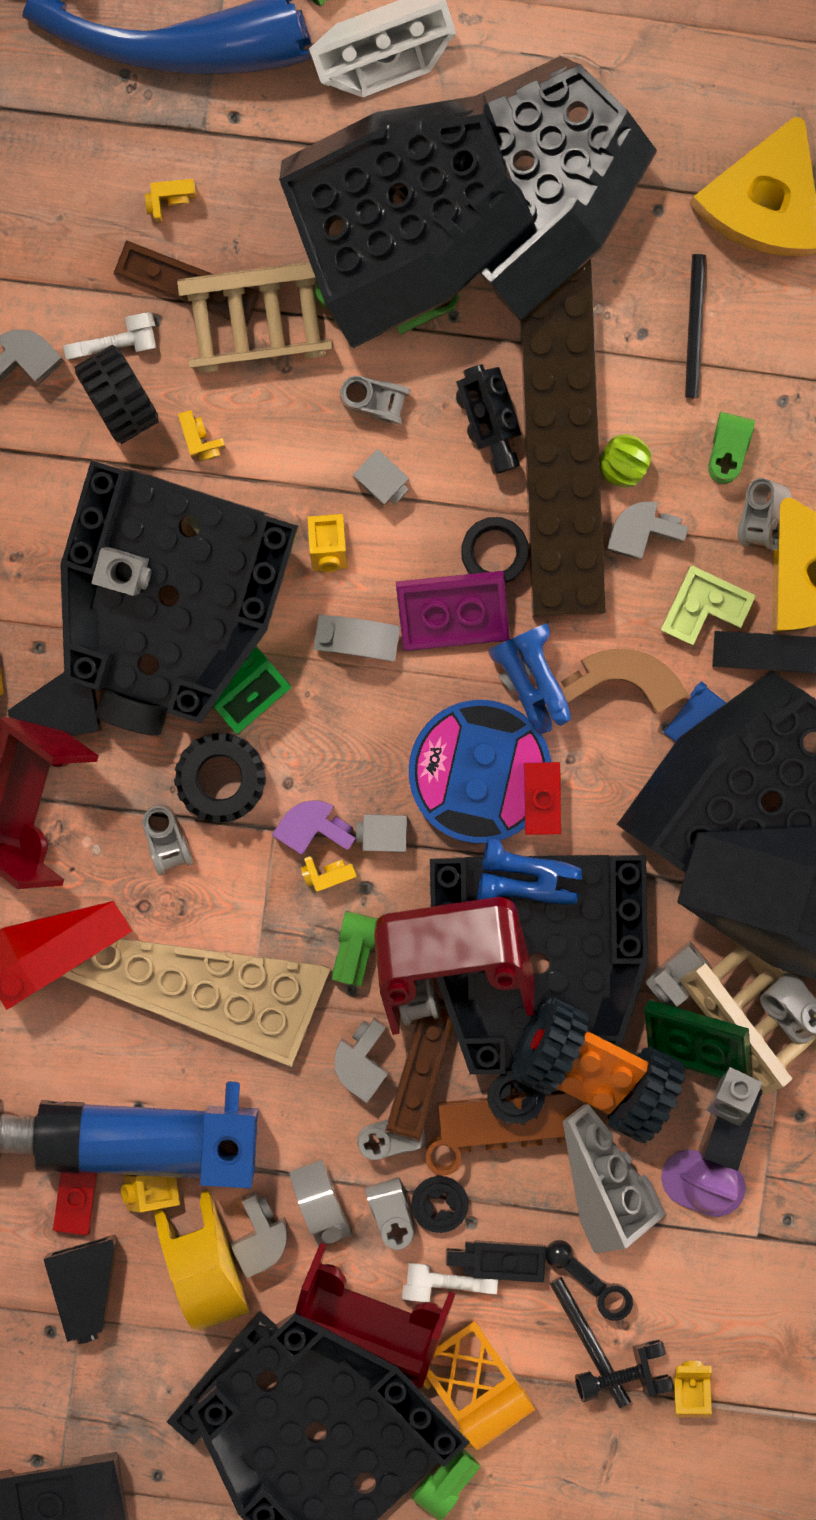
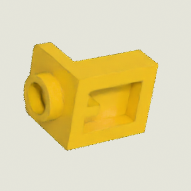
[145,179,197,223]
[178,410,226,462]
[307,514,348,573]
[300,856,358,892]
[121,1175,180,1212]

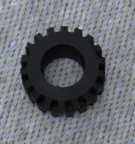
[75,344,159,445]
[174,733,266,823]

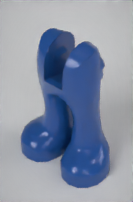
[487,623,571,734]
[477,838,582,905]

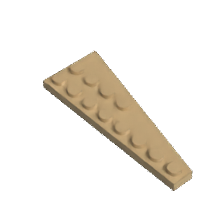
[62,938,331,1067]

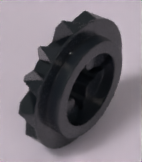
[487,1071,545,1126]
[411,1175,468,1233]

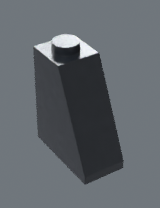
[8,672,102,736]
[698,1089,763,1171]
[43,1234,117,1344]

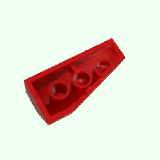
[0,901,133,1010]

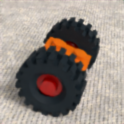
[511,997,685,1143]

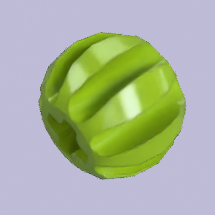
[599,434,651,487]

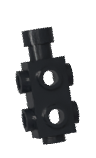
[456,364,522,475]

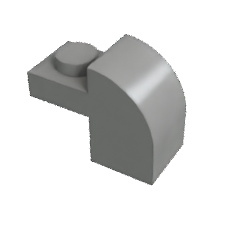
[0,330,65,385]
[606,502,689,560]
[313,614,400,662]
[645,941,713,1006]
[334,1017,388,1103]
[289,1160,352,1247]
[231,1191,288,1279]

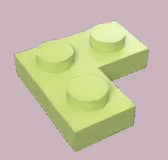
[660,565,756,645]

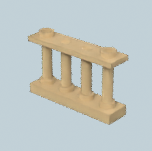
[177,262,332,373]
[679,940,816,1095]

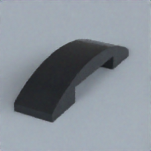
[712,631,816,673]
[166,1311,275,1445]

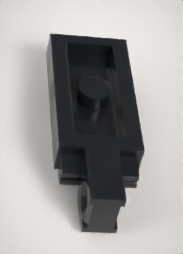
[445,1240,546,1282]

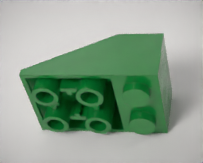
[213,646,293,734]

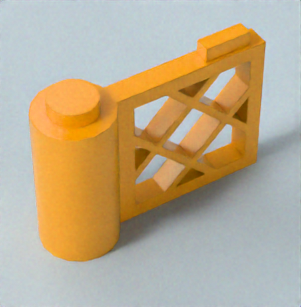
[424,1321,536,1451]

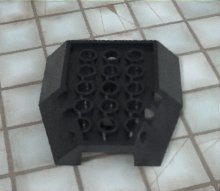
[395,56,657,322]
[279,95,534,348]
[60,460,299,723]
[616,671,816,873]
[430,855,648,1075]
[190,1313,470,1520]

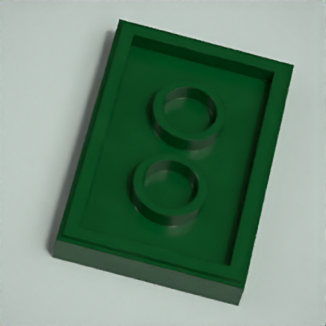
[644,1000,753,1079]

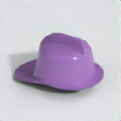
[661,1150,746,1217]

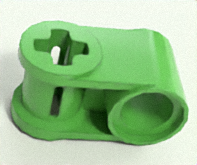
[708,411,755,484]

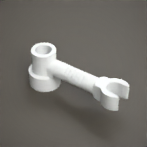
[63,312,157,360]
[401,1263,498,1302]

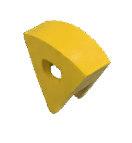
[690,117,816,257]
[772,498,816,632]
[153,1189,250,1331]

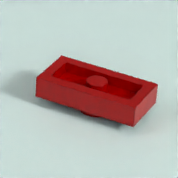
[524,762,562,835]
[53,1172,97,1236]

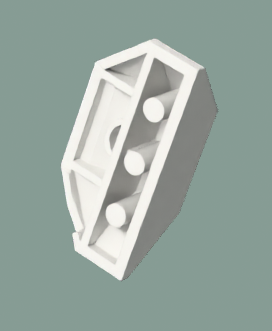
[309,0,456,97]

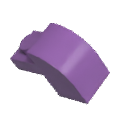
[272,800,356,854]

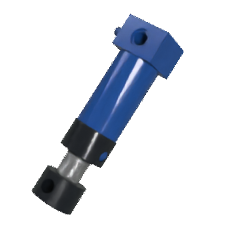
[0,1081,258,1188]

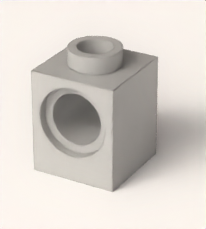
[353,449,409,507]
[91,547,151,596]
[356,814,407,852]
[707,1067,762,1126]

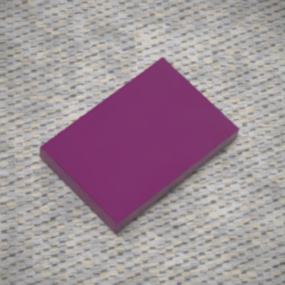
[396,571,510,651]

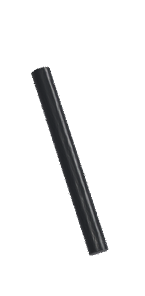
[685,254,706,399]
[549,1277,631,1408]

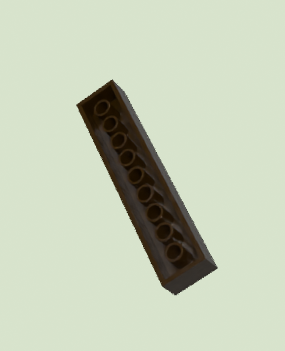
[520,259,606,617]

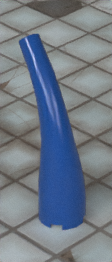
[22,0,312,74]

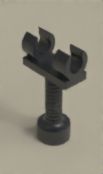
[575,1340,674,1403]

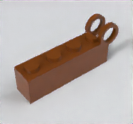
[425,1091,583,1176]

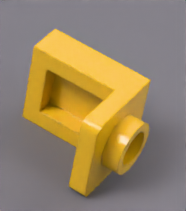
[673,1361,712,1417]

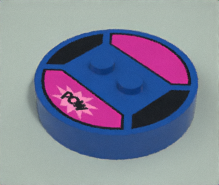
[409,700,551,843]

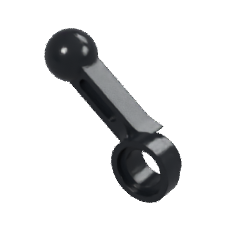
[546,1240,633,1321]

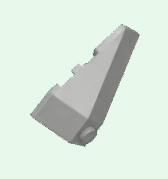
[563,1104,666,1253]

